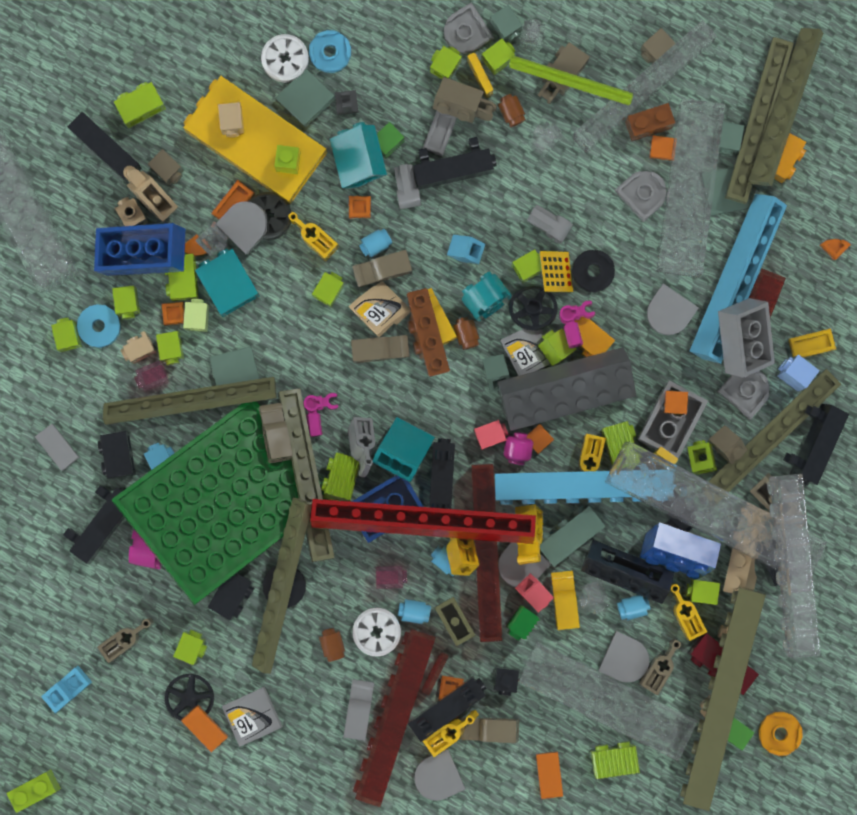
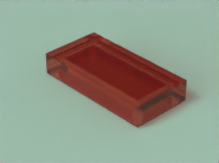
[422,651,449,695]

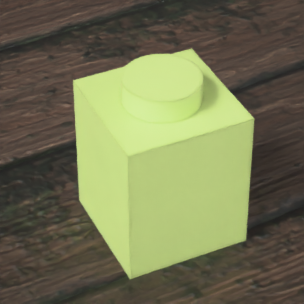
[183,299,209,332]

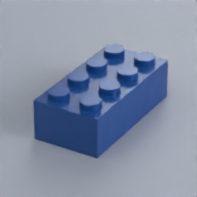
[94,223,186,276]

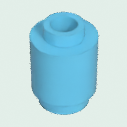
[359,229,393,258]
[431,545,454,577]
[617,595,651,621]
[398,599,431,624]

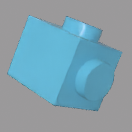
[447,235,485,264]
[144,443,174,470]

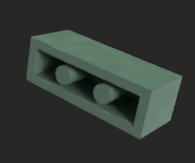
[540,505,606,567]

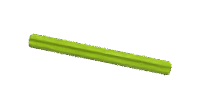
[509,56,633,105]

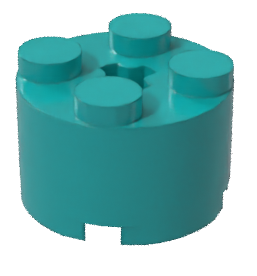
[462,271,512,322]

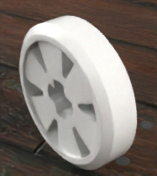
[261,34,309,83]
[353,608,401,656]

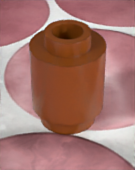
[498,94,526,128]
[453,316,480,350]
[319,628,345,662]

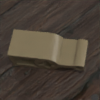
[352,250,412,288]
[351,335,410,364]
[259,403,293,463]
[97,618,154,663]
[638,639,681,696]
[460,717,519,743]

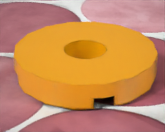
[758,711,803,756]

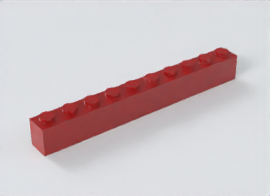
[310,499,536,544]

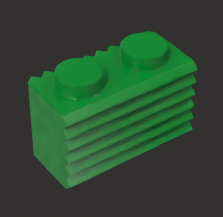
[506,605,540,641]

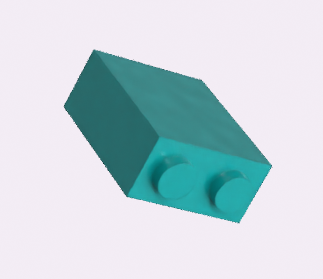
[330,122,387,188]
[195,249,260,317]
[372,417,435,482]

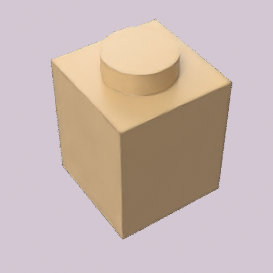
[218,102,244,137]

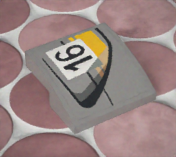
[500,325,550,376]
[222,686,283,747]

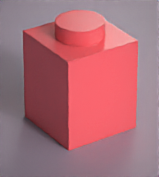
[474,420,508,450]
[515,573,554,613]

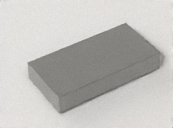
[423,110,457,157]
[35,424,80,471]

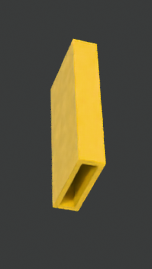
[183,76,327,205]

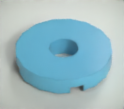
[309,30,351,73]
[77,304,121,348]

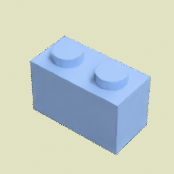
[777,355,820,392]

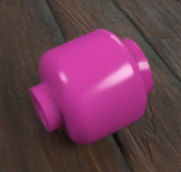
[503,432,534,465]

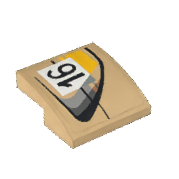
[349,281,411,337]

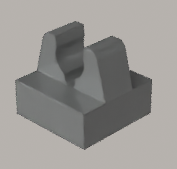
[335,90,359,115]

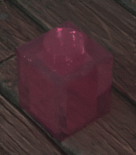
[134,360,170,392]
[376,566,407,589]

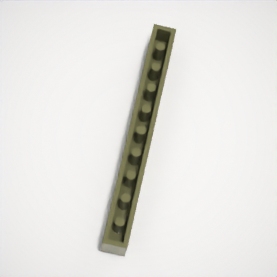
[680,586,766,811]

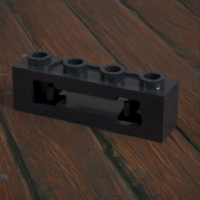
[581,539,675,604]

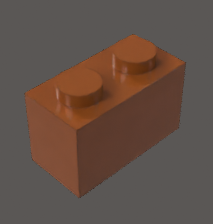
[625,103,675,142]

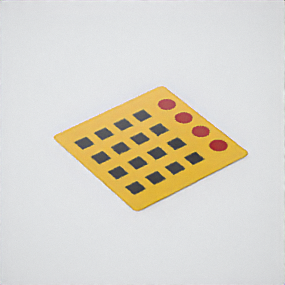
[540,251,573,292]

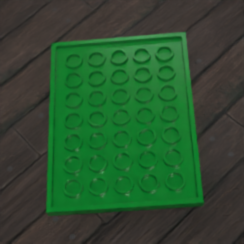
[112,401,329,606]

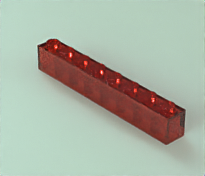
[471,464,502,642]
[353,628,436,807]

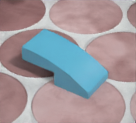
[41,666,92,713]

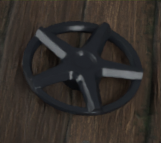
[509,286,558,332]
[165,674,214,721]

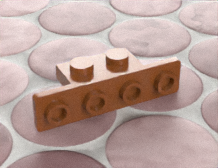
[407,288,450,377]

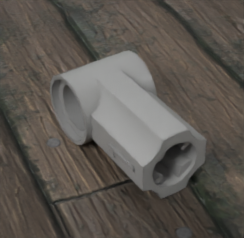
[394,164,421,209]
[527,205,573,244]

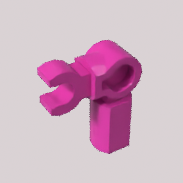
[559,301,595,348]
[303,393,338,437]

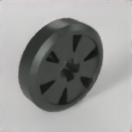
[249,192,292,240]

